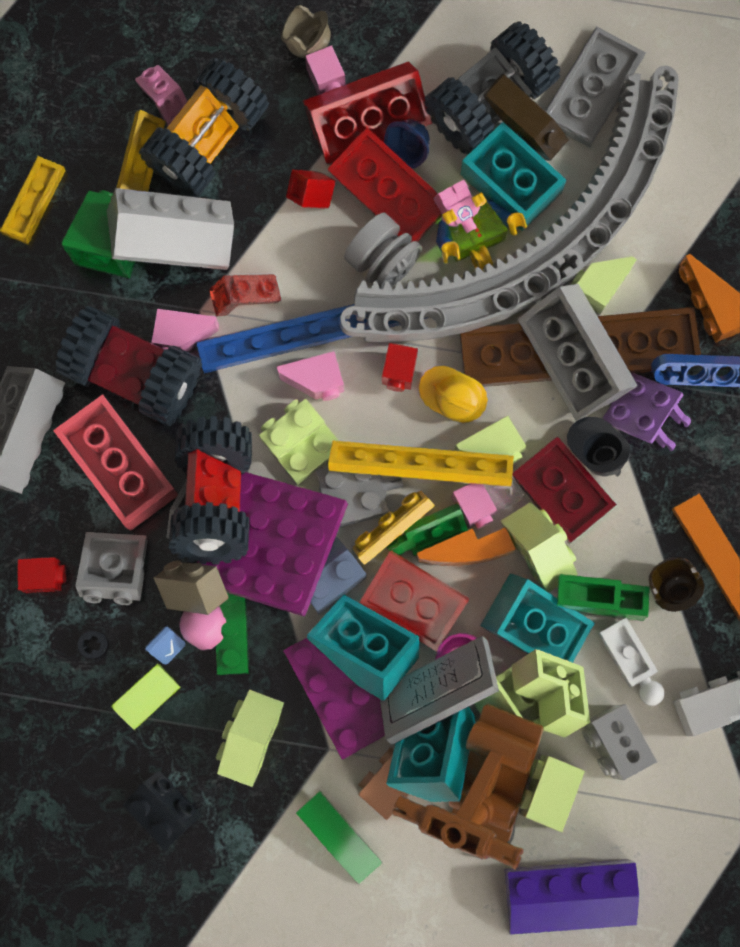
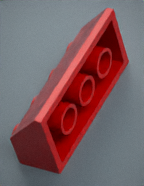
[303,61,432,164]

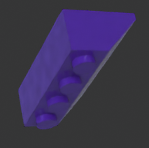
[504,859,639,935]

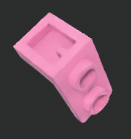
[135,65,188,126]

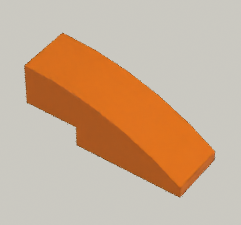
[416,527,516,566]

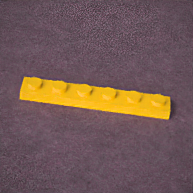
[328,441,514,487]

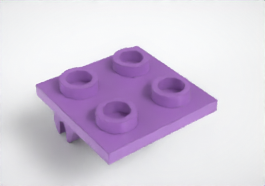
[602,373,691,451]

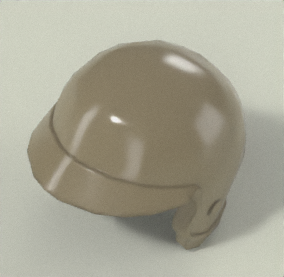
[281,5,331,59]

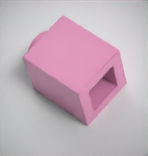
[305,46,345,95]
[452,483,497,529]

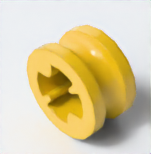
[469,245,493,270]

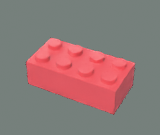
[53,394,178,531]

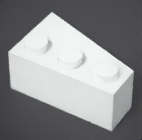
[673,671,740,736]

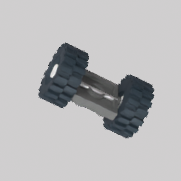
[424,21,561,155]

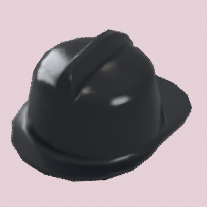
[567,416,631,477]

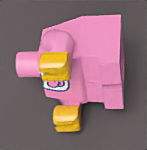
[434,179,487,233]

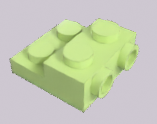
[259,399,339,485]

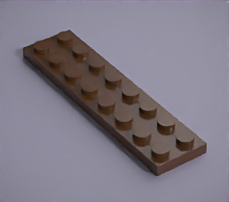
[460,307,701,387]

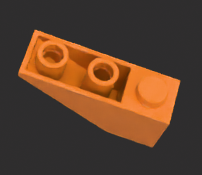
[679,254,740,343]

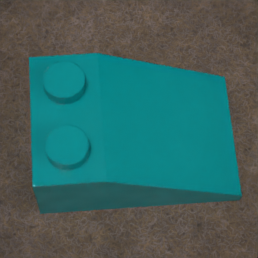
[480,573,595,663]
[307,595,419,701]

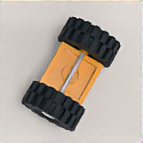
[139,58,269,198]

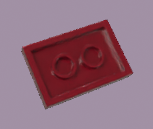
[512,436,617,544]

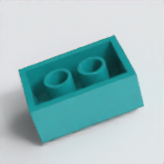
[460,122,566,232]

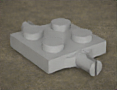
[316,467,403,527]

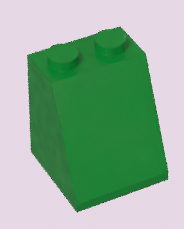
[62,190,135,279]

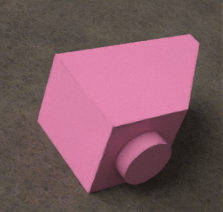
[152,309,219,352]
[277,351,344,401]

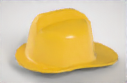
[419,366,488,423]

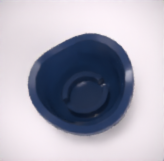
[384,119,430,169]

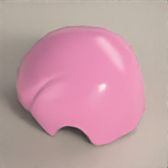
[180,606,226,650]

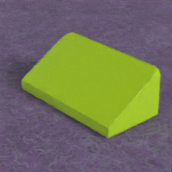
[111,664,181,730]

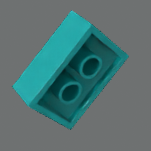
[386,707,476,802]

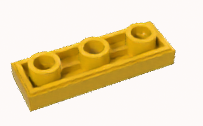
[352,491,435,565]

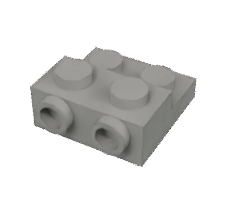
[75,532,148,605]

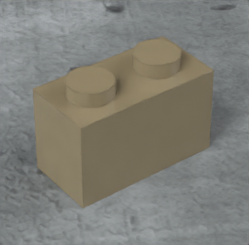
[154,561,229,615]

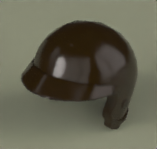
[648,557,705,612]

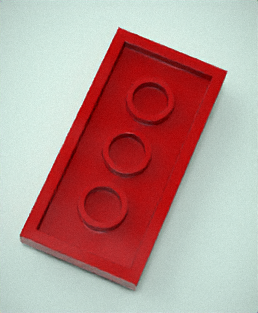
[327,127,442,242]

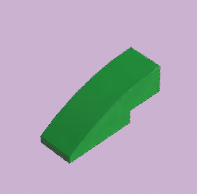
[557,574,650,621]
[296,790,383,884]

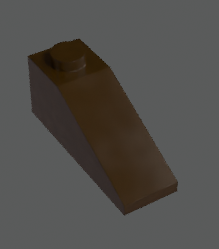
[483,74,569,161]

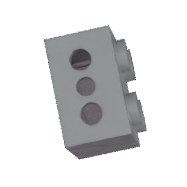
[582,704,657,781]

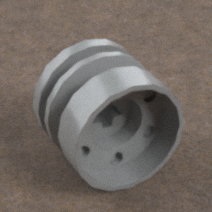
[344,213,422,289]

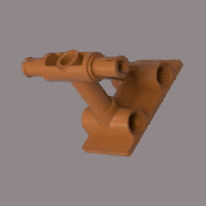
[393,704,544,869]

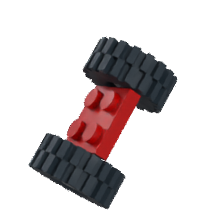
[169,416,252,565]

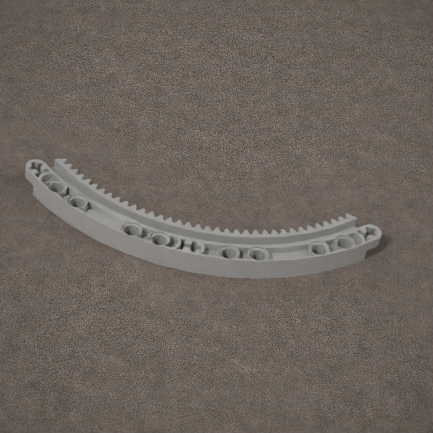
[339,66,679,342]

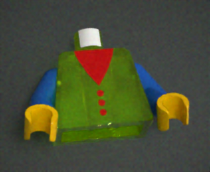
[436,196,527,263]

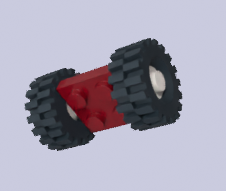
[56,306,202,426]

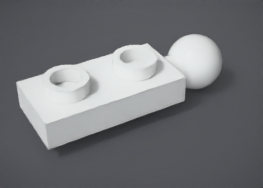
[598,618,664,706]

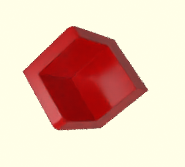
[286,169,336,208]

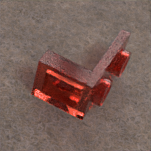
[209,274,281,317]

